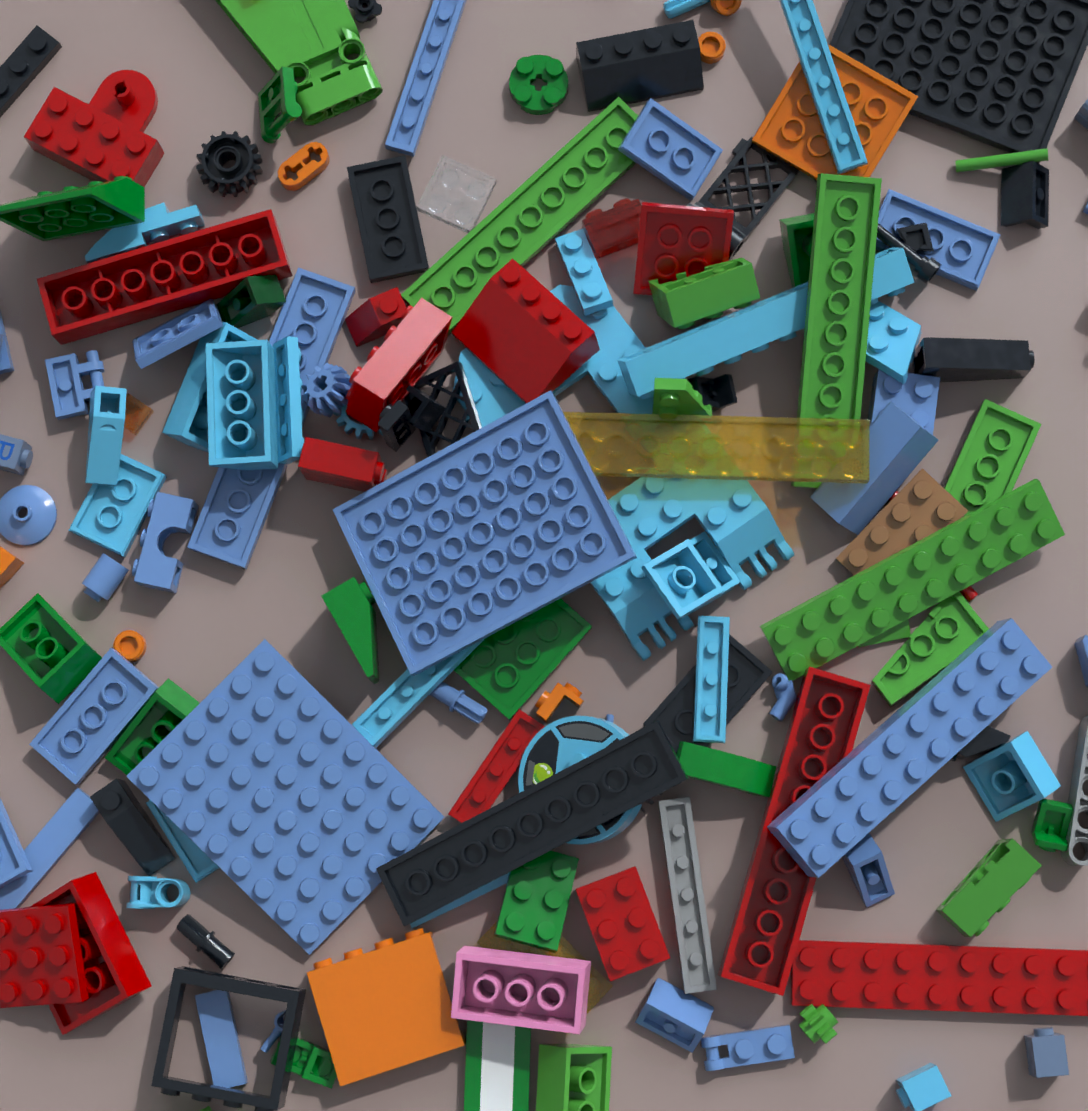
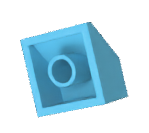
[963,731,1061,822]

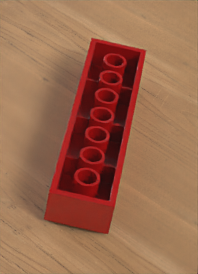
[37,209,293,345]

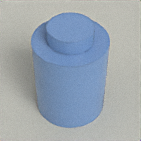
[82,553,129,602]

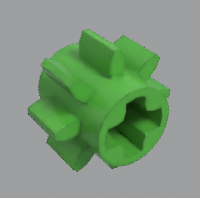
[798,1004,838,1044]

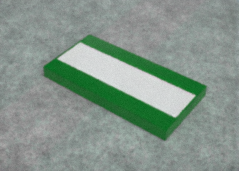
[464,1020,531,1111]

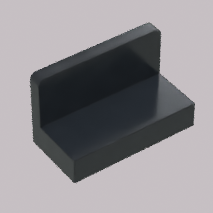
[1001,161,1049,229]

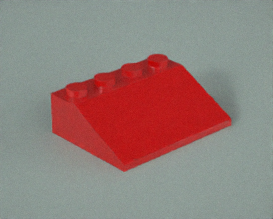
[451,259,600,404]
[30,872,152,1035]

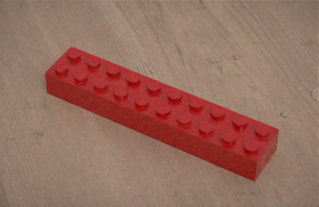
[718,666,871,996]

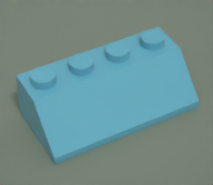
[162,322,257,453]
[206,339,278,471]

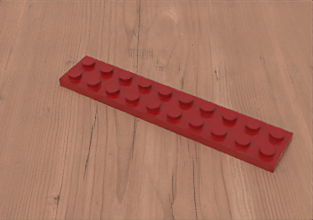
[791,940,1088,1016]

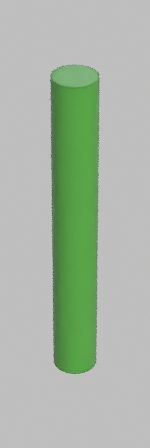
[955,148,1048,173]

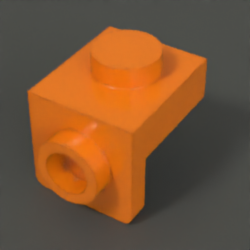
[535,682,584,723]

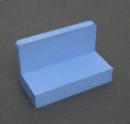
[635,978,714,1053]

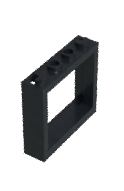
[151,966,306,1111]

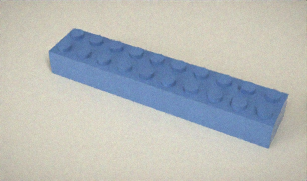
[767,618,1052,878]

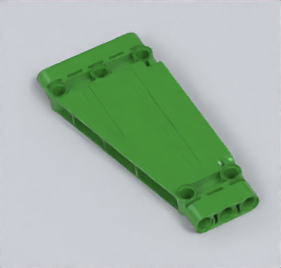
[215,0,383,126]

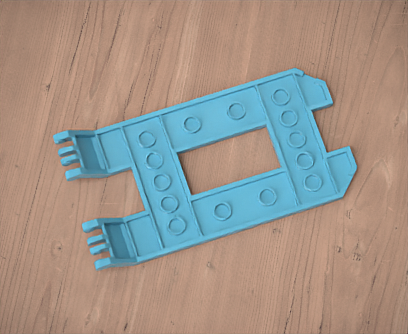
[452,284,795,661]

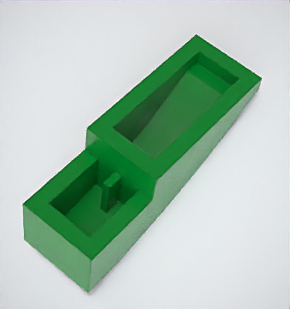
[677,741,776,797]

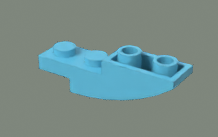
[85,202,205,263]

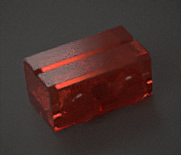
[582,198,642,260]

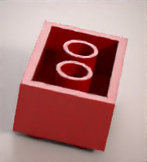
[575,866,670,981]

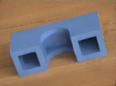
[132,492,199,594]

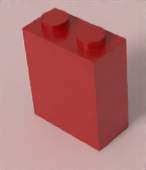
[298,437,388,492]

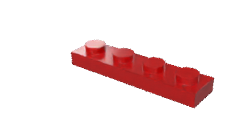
[448,709,545,823]

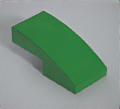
[270,1034,337,1089]

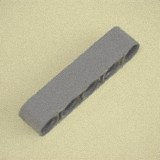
[1061,715,1088,866]

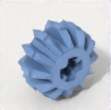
[301,363,352,417]

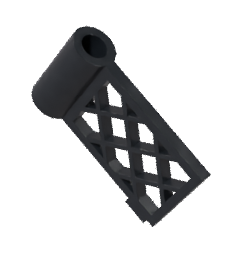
[687,137,799,261]
[404,361,482,457]

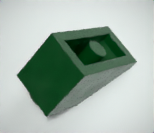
[216,275,286,329]

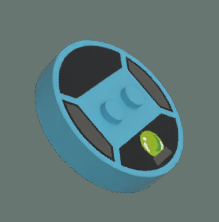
[518,716,643,845]

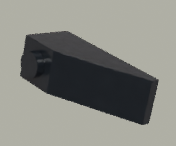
[90,778,176,876]

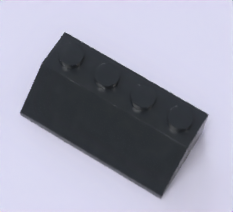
[576,20,704,112]

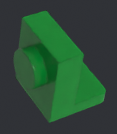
[1031,799,1074,852]

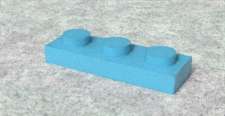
[555,229,613,316]

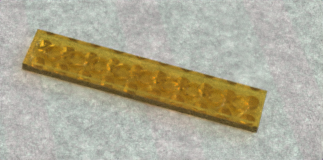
[563,412,869,483]

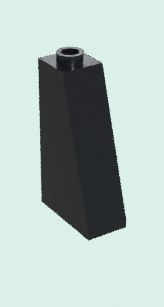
[913,337,1035,382]

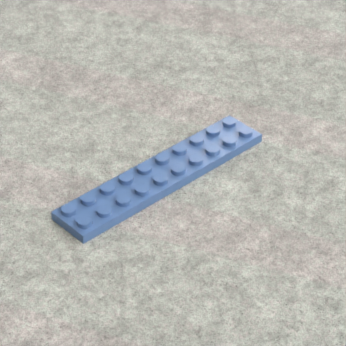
[187,268,356,570]

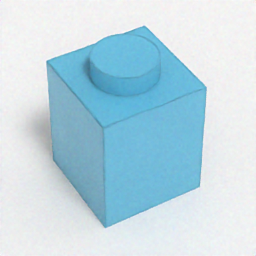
[896,1063,951,1111]

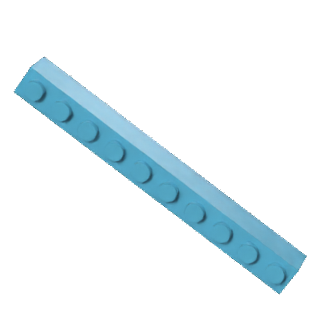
[617,247,914,399]

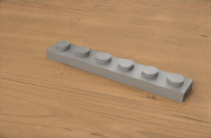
[658,797,717,994]

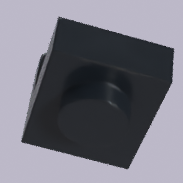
[687,374,737,412]

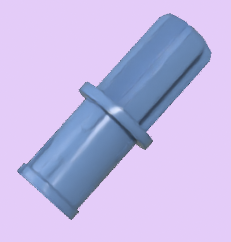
[429,681,488,724]

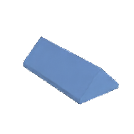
[810,401,938,535]

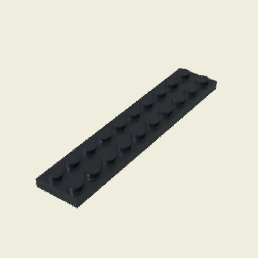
[376,721,689,926]

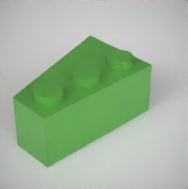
[648,258,760,329]
[936,838,1042,937]

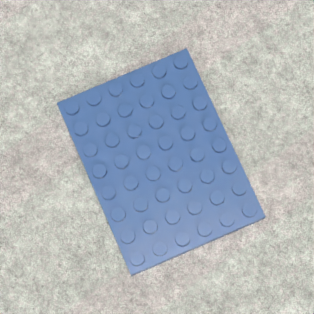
[332,390,637,676]
[126,639,444,955]

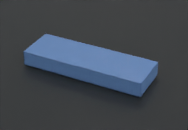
[195,990,248,1088]

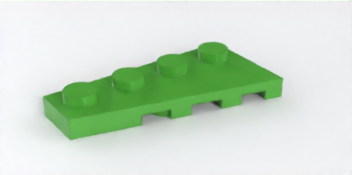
[872,592,989,707]

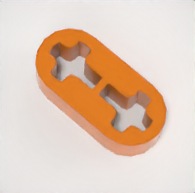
[278,142,329,191]

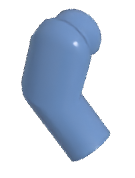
[769,673,797,722]

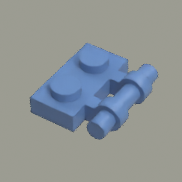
[45,350,105,420]

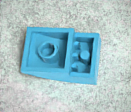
[641,531,740,620]

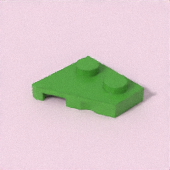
[652,378,712,421]

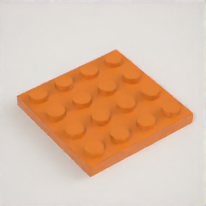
[752,44,918,180]

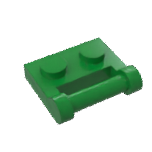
[258,66,302,144]

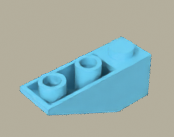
[85,386,127,486]

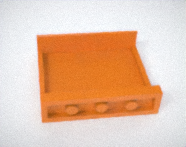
[306,928,466,1087]

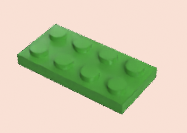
[944,399,1041,517]

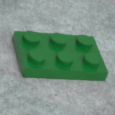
[494,851,579,953]

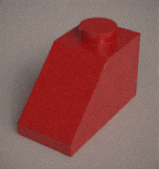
[345,287,406,347]

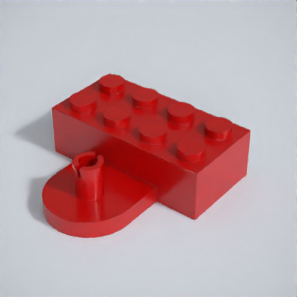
[24,70,165,187]

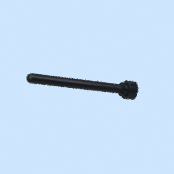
[877,223,942,284]

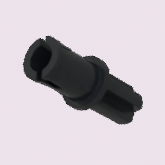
[177,914,235,969]

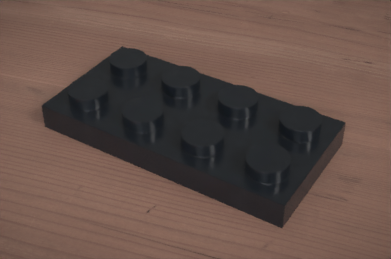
[347,155,429,283]
[643,634,772,754]

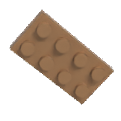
[836,468,968,576]

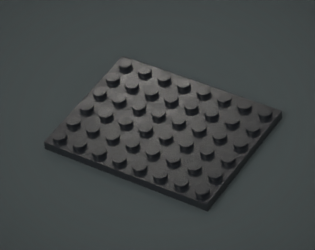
[830,0,1088,164]

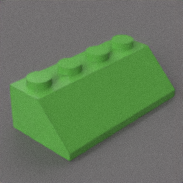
[536,1044,612,1111]

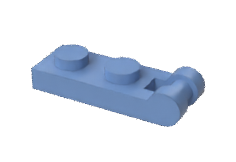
[701,1025,795,1071]

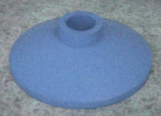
[0,485,57,546]

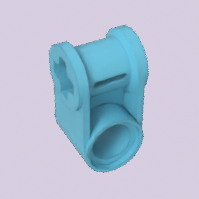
[126,876,191,909]

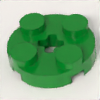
[509,55,568,115]

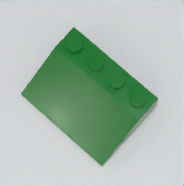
[0,176,145,241]

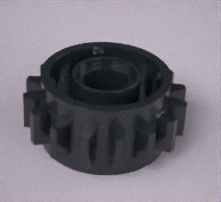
[196,131,263,197]

